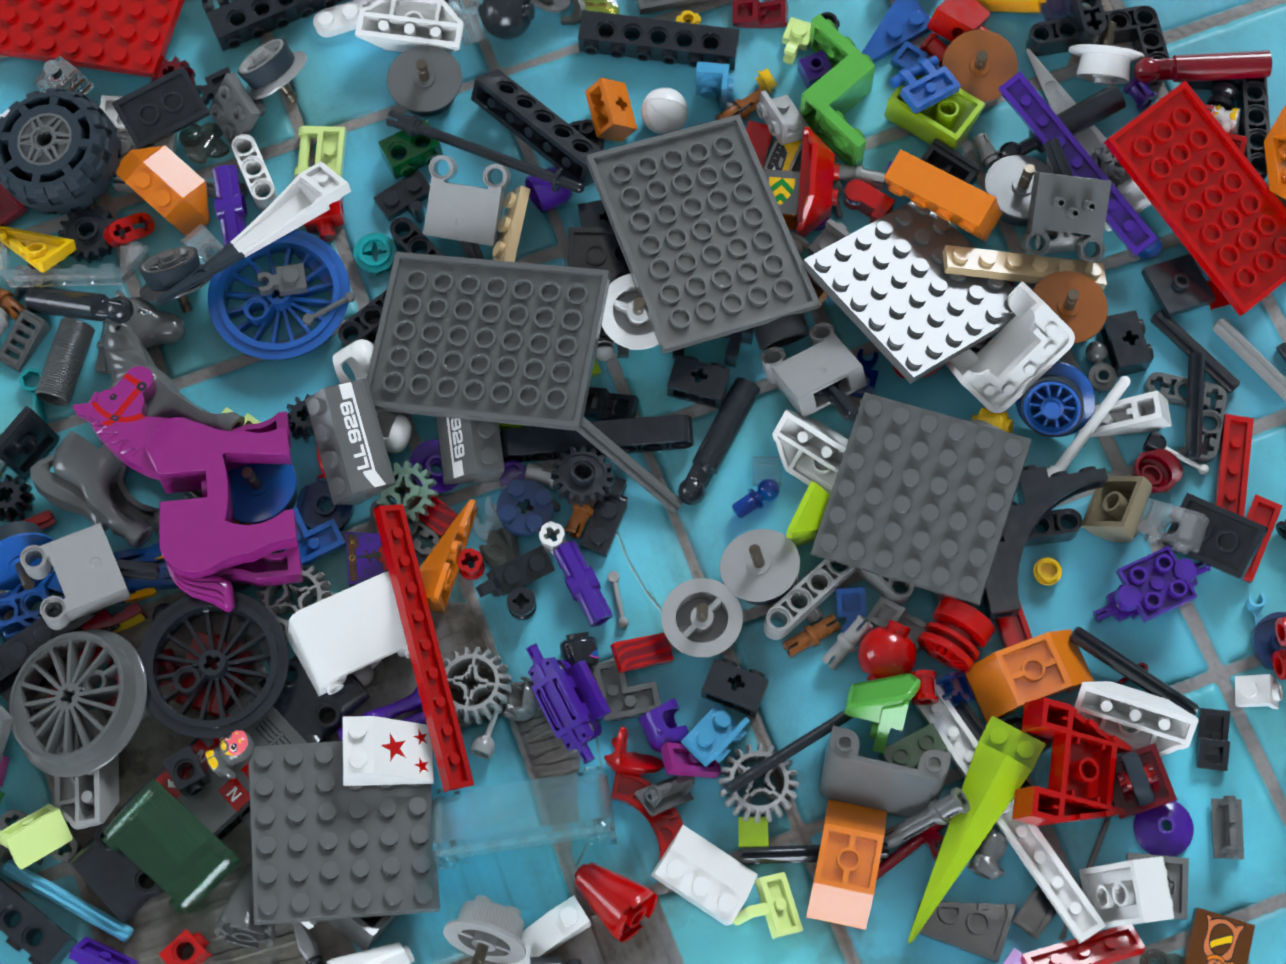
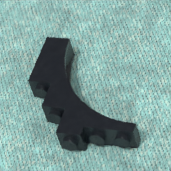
[982,465,1108,620]

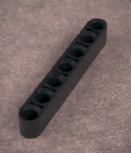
[500,414,694,462]

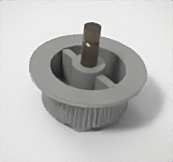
[661,578,743,658]
[443,895,526,964]

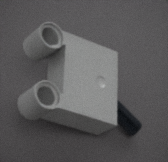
[20,523,160,630]

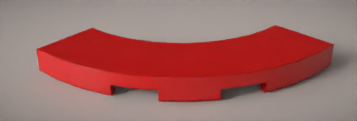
[611,772,684,860]

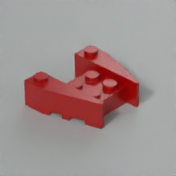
[1012,697,1131,826]

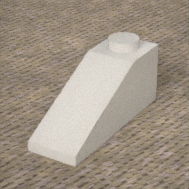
[1079,390,1172,437]
[511,895,591,964]

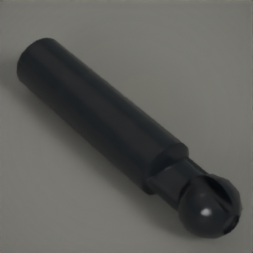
[999,84,1126,159]
[25,286,134,324]
[678,377,760,505]

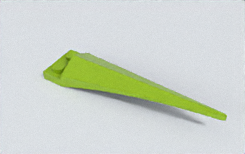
[908,716,1046,943]

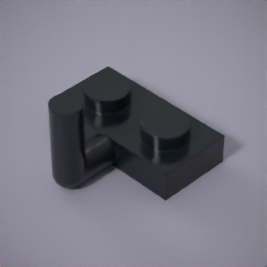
[373,170,430,223]

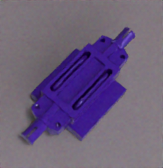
[1092,546,1210,623]
[526,644,611,764]

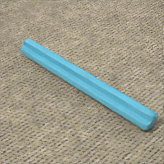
[2,860,134,942]

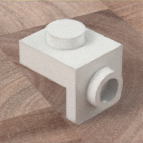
[1235,674,1283,709]

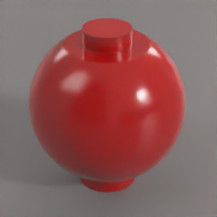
[858,620,917,681]

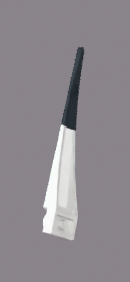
[156,161,351,306]

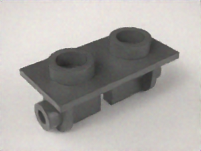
[634,775,695,817]
[1211,795,1244,859]

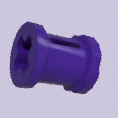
[1123,77,1159,111]

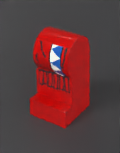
[843,180,895,224]

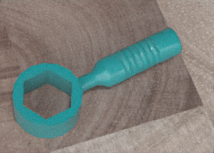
[19,368,48,425]

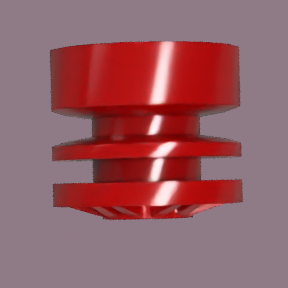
[917,597,995,673]

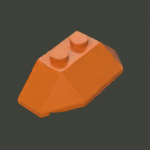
[116,146,210,241]

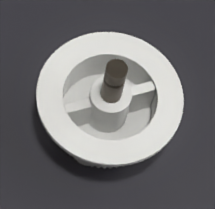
[602,274,659,350]

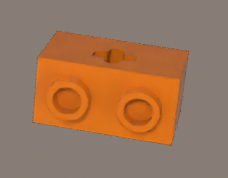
[585,77,637,142]

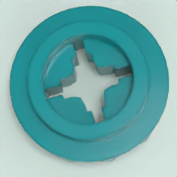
[353,233,397,274]

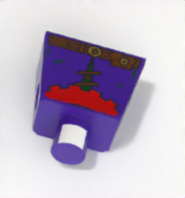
[345,532,388,587]

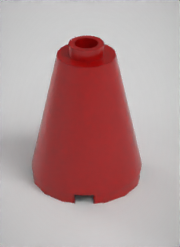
[574,862,658,942]

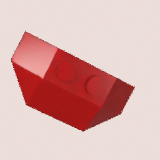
[796,127,840,238]

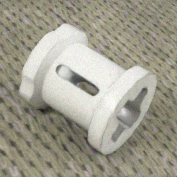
[539,522,566,554]

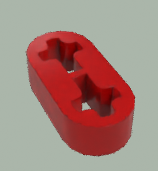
[104,212,155,247]

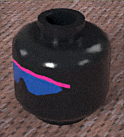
[560,632,600,671]

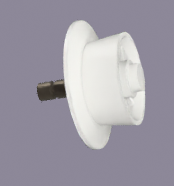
[1069,21,1145,86]

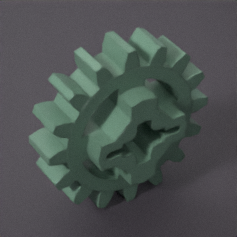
[376,461,438,522]

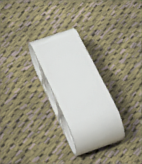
[232,134,278,211]

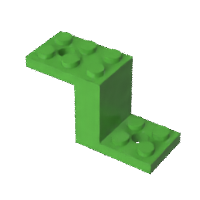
[800,14,875,167]

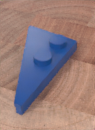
[861,0,931,63]

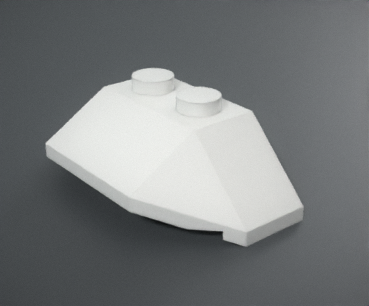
[355,0,464,53]
[772,409,848,494]
[1074,681,1199,757]

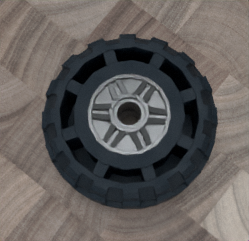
[0,88,122,215]

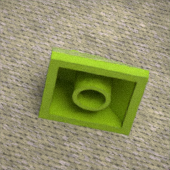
[786,481,830,547]

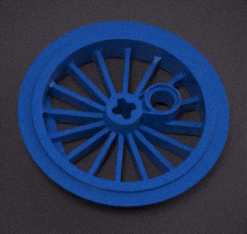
[208,230,350,360]

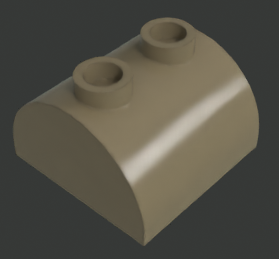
[1081,476,1153,543]

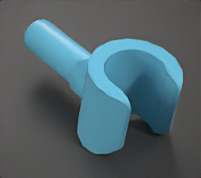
[1246,593,1266,625]

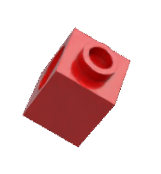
[158,929,212,964]

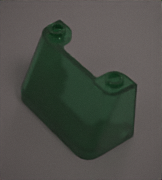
[102,778,242,914]

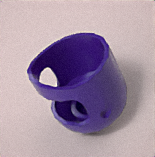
[525,167,573,213]
[638,698,689,753]

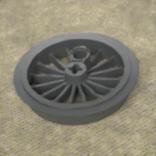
[9,629,147,777]

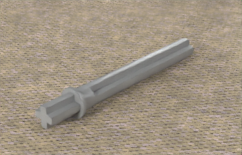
[1213,318,1286,402]

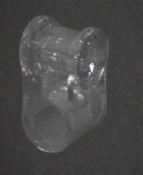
[180,223,224,264]

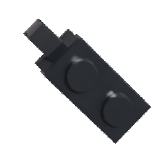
[580,477,628,557]
[476,545,555,598]

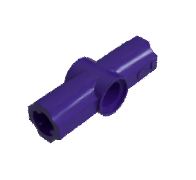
[213,165,247,247]
[553,540,613,628]

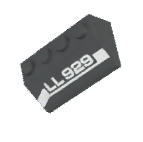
[305,378,396,505]
[435,416,505,484]

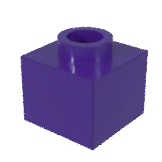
[798,50,832,89]

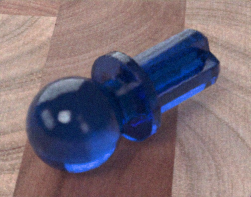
[732,479,780,518]

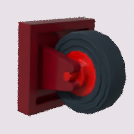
[1112,743,1177,820]

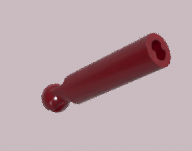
[1134,50,1272,84]

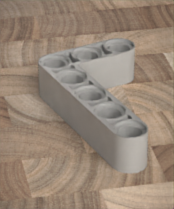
[763,559,914,640]

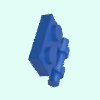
[889,56,961,114]

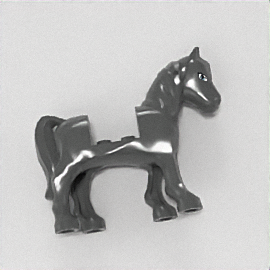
[30,290,245,549]

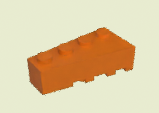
[884,149,1002,242]

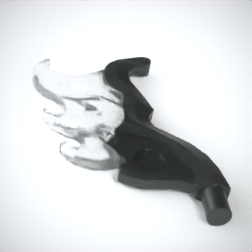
[473,471,561,597]

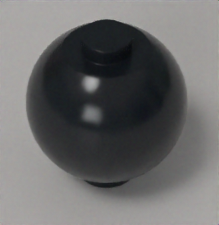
[474,0,535,40]

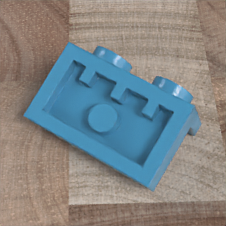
[696,61,734,111]
[681,702,750,767]

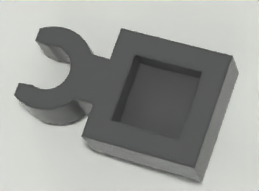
[257,263,308,296]

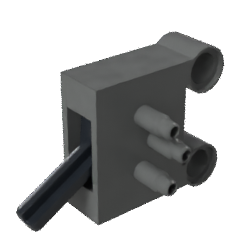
[1020,138,1112,262]

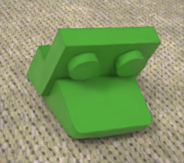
[844,674,921,753]

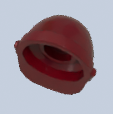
[1132,449,1184,494]

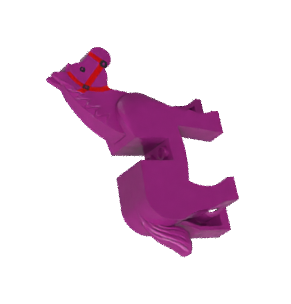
[73,366,303,612]

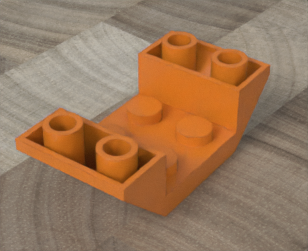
[1264,106,1286,200]
[964,629,1094,724]
[806,799,887,930]

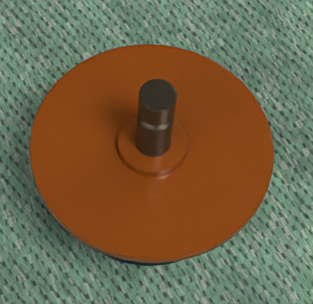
[942,30,1018,102]
[1033,271,1108,344]

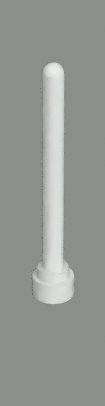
[1047,376,1131,477]

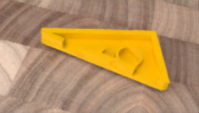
[0,226,76,273]

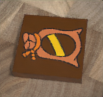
[1182,907,1255,964]

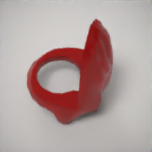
[604,726,665,775]

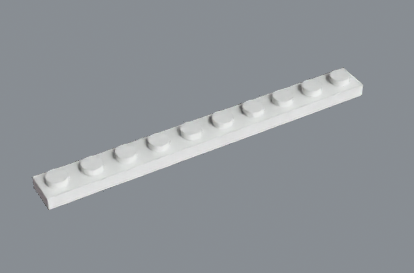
[911,680,1106,944]

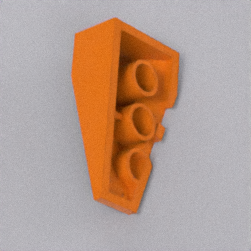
[420,499,478,614]

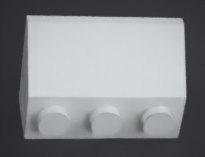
[650,825,758,926]

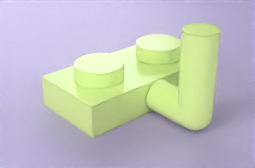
[733,872,803,939]

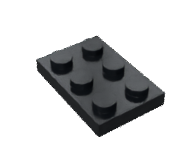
[112,66,210,149]
[1161,493,1268,581]

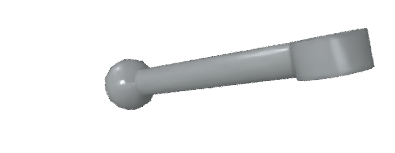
[608,571,629,628]

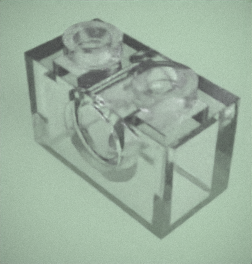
[1137,498,1209,554]

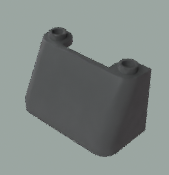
[819,726,952,818]

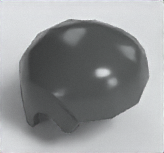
[503,676,540,721]

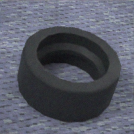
[753,313,809,351]

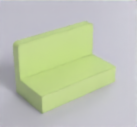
[0,804,73,869]

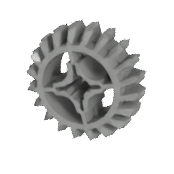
[257,565,334,639]
[444,646,512,725]
[719,743,799,824]

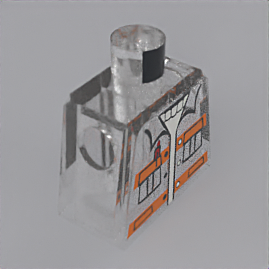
[34,56,94,95]

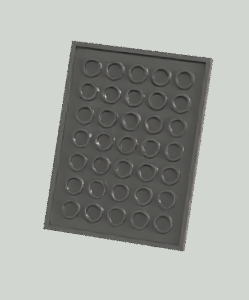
[585,114,820,354]
[367,252,611,431]

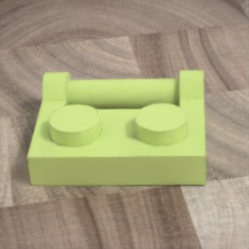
[294,126,346,178]

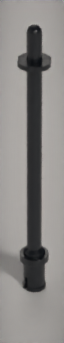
[386,109,584,193]

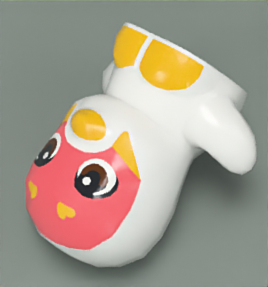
[1205,104,1240,134]

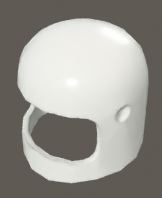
[333,339,374,384]
[376,410,412,454]

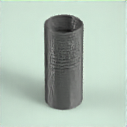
[35,317,95,406]

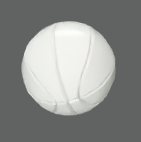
[641,88,688,135]

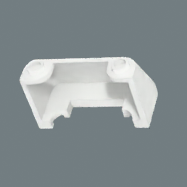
[945,281,1075,413]
[287,571,410,696]

